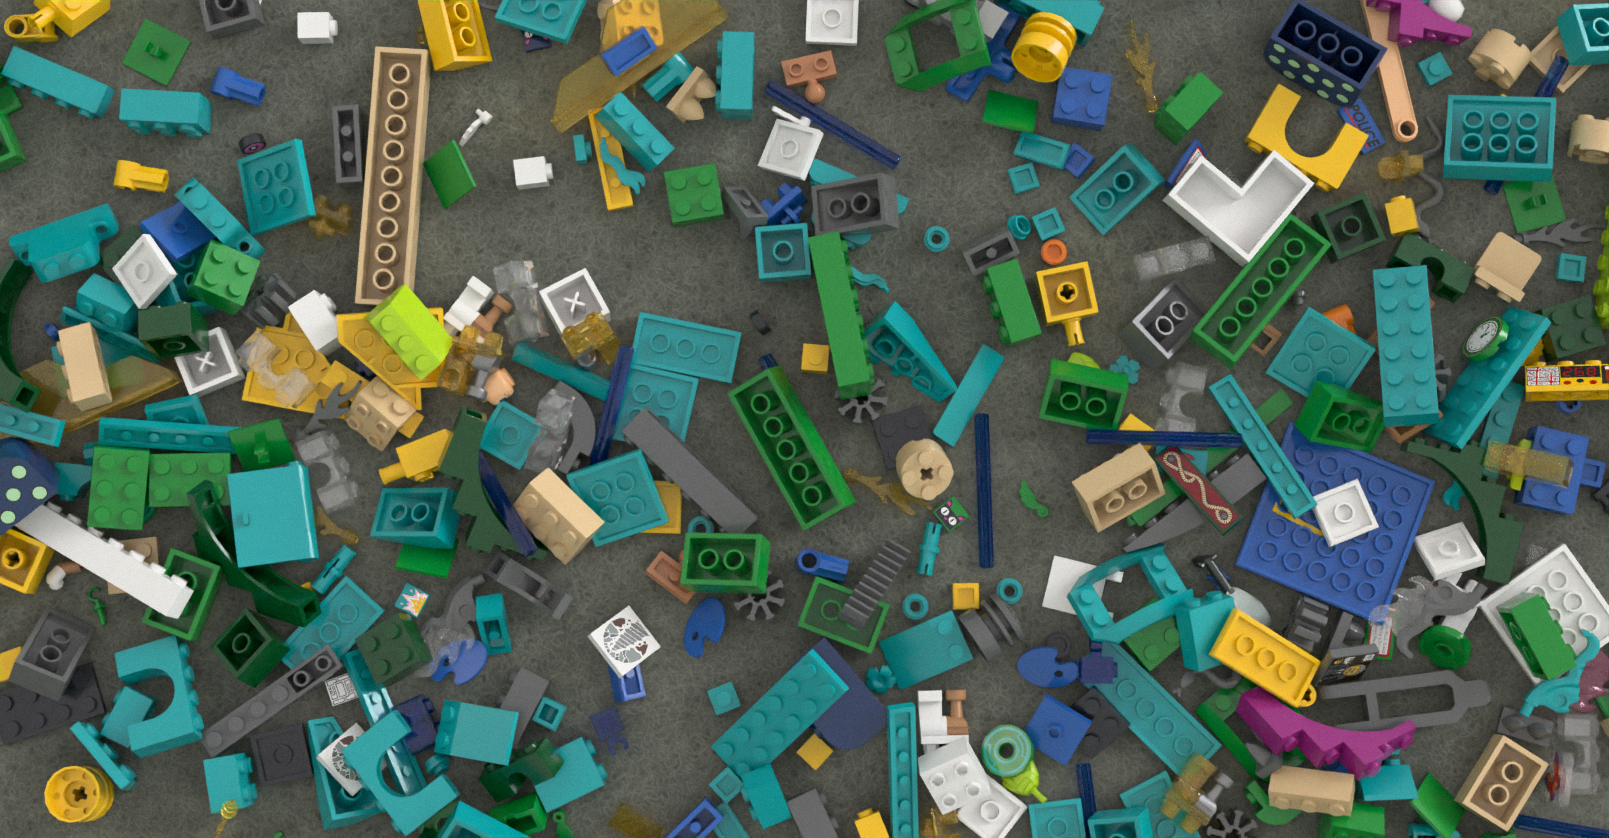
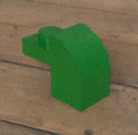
[1242,779,1303,825]

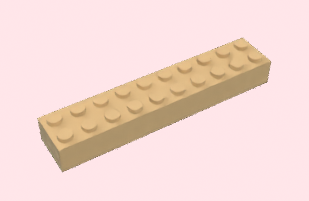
[355,46,432,309]

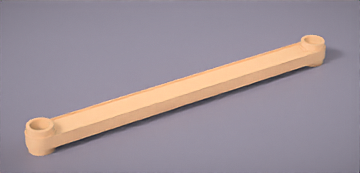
[1360,0,1418,143]

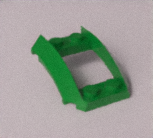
[884,0,992,93]
[1195,676,1307,784]

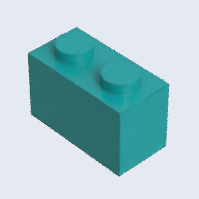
[100,685,159,748]
[740,764,792,829]

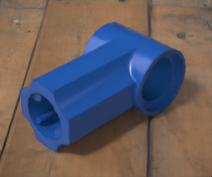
[210,67,266,107]
[795,549,849,583]

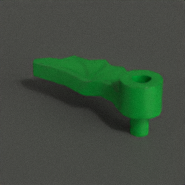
[1019,480,1049,518]
[553,809,575,838]

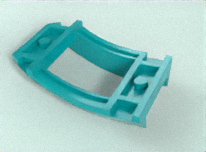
[1066,543,1193,645]

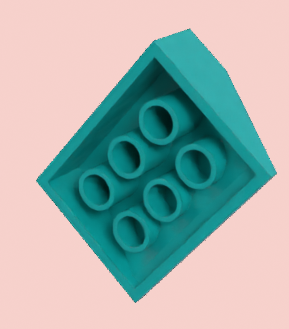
[1443,95,1556,182]

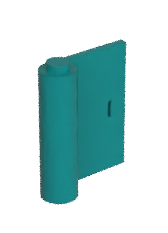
[227,461,319,568]

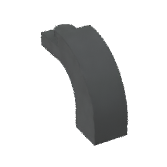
[547,381,597,475]
[484,550,573,620]

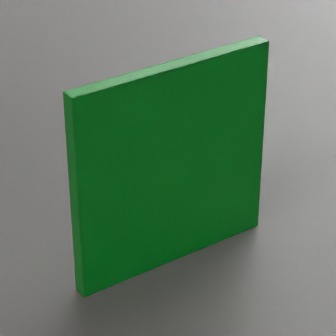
[122,19,191,86]
[982,89,1038,134]
[424,140,476,209]
[1502,174,1566,234]
[228,418,296,472]
[395,539,460,579]
[1409,772,1466,838]

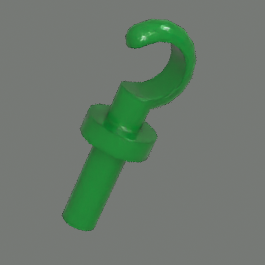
[88,587,107,627]

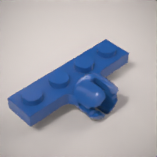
[945,3,1021,104]

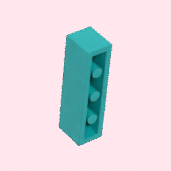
[1,46,115,120]

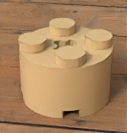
[1468,29,1532,90]
[1567,114,1609,164]
[895,439,954,500]

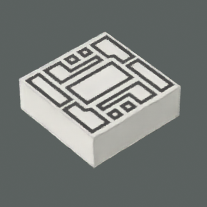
[325,673,358,706]

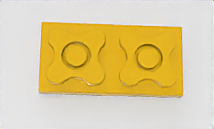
[1208,608,1321,708]

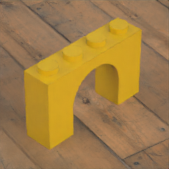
[1244,84,1369,193]

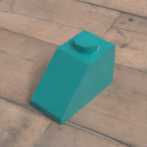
[476,593,512,655]

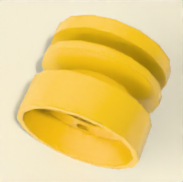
[1011,12,1077,83]
[44,766,115,823]

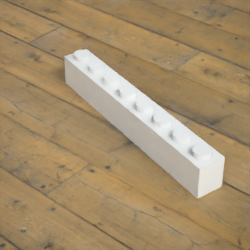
[14,501,194,619]

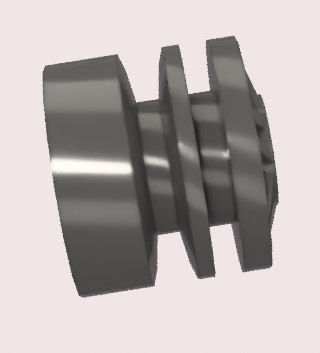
[957,592,1025,663]

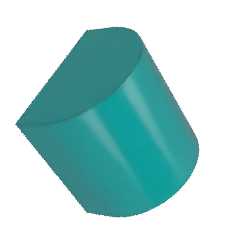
[531,696,567,732]

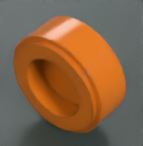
[1040,239,1067,266]

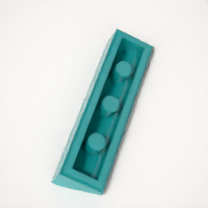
[60,305,161,364]
[512,342,616,402]
[931,344,1005,447]

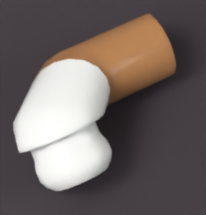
[46,560,83,590]

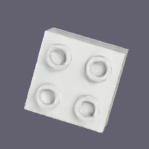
[539,268,611,344]
[288,290,343,356]
[174,327,246,398]
[918,736,991,815]

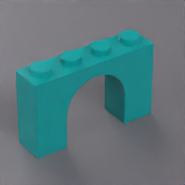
[114,635,204,758]
[341,710,461,836]

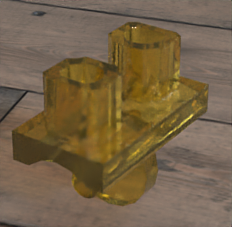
[1376,150,1423,184]
[305,194,352,239]
[919,805,961,838]

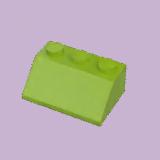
[364,283,456,381]

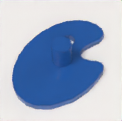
[684,598,725,658]
[430,639,488,685]
[1017,647,1079,688]

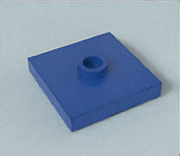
[139,201,216,264]
[1025,694,1092,766]

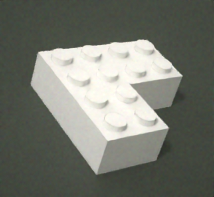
[1163,150,1314,267]

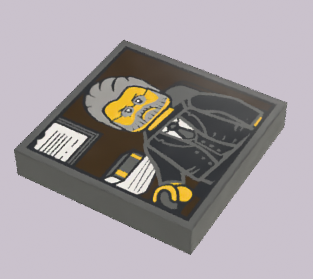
[1312,644,1379,687]

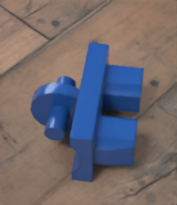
[760,182,807,226]

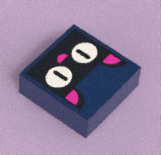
[521,30,551,53]

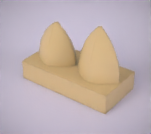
[666,67,716,123]

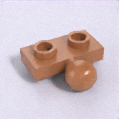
[781,50,837,103]
[645,549,696,604]

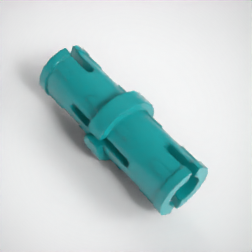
[916,522,942,576]
[310,544,357,595]

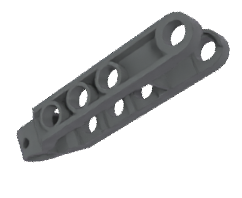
[1317,669,1492,732]

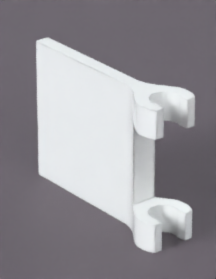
[1042,556,1124,618]

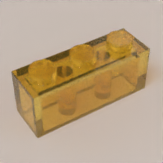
[1483,440,1574,488]

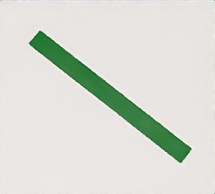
[1130,389,1293,527]

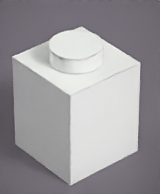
[298,12,338,44]
[513,156,553,190]

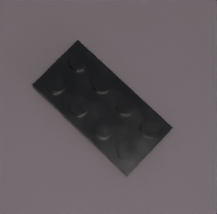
[0,662,107,745]

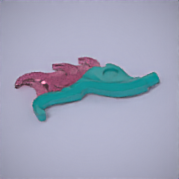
[1519,629,1609,718]

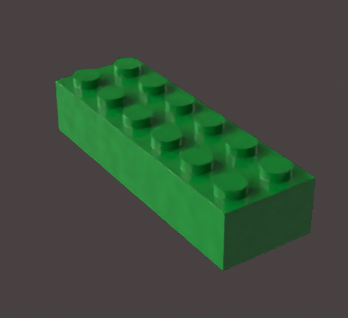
[1190,213,1332,370]
[808,231,875,400]
[727,365,856,531]

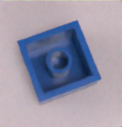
[1050,67,1112,131]

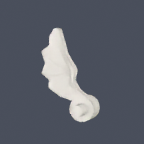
[771,106,812,127]
[459,109,493,147]

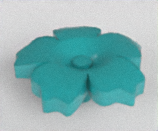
[1108,355,1141,385]
[865,665,896,694]

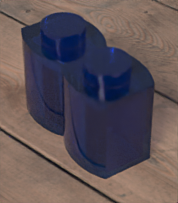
[391,694,440,756]

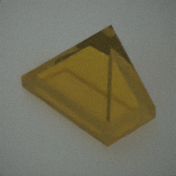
[608,802,666,838]

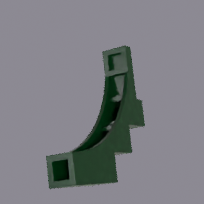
[0,257,41,413]
[438,406,548,561]
[1400,437,1524,585]
[186,480,322,628]

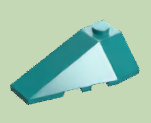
[861,301,958,402]
[307,716,382,830]

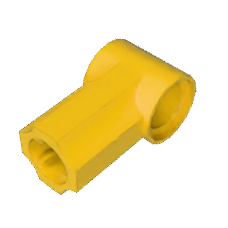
[113,160,169,193]

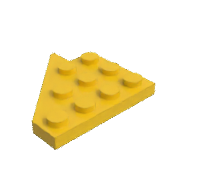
[336,307,447,410]
[242,311,350,420]

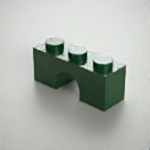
[1385,232,1475,304]
[478,737,565,802]

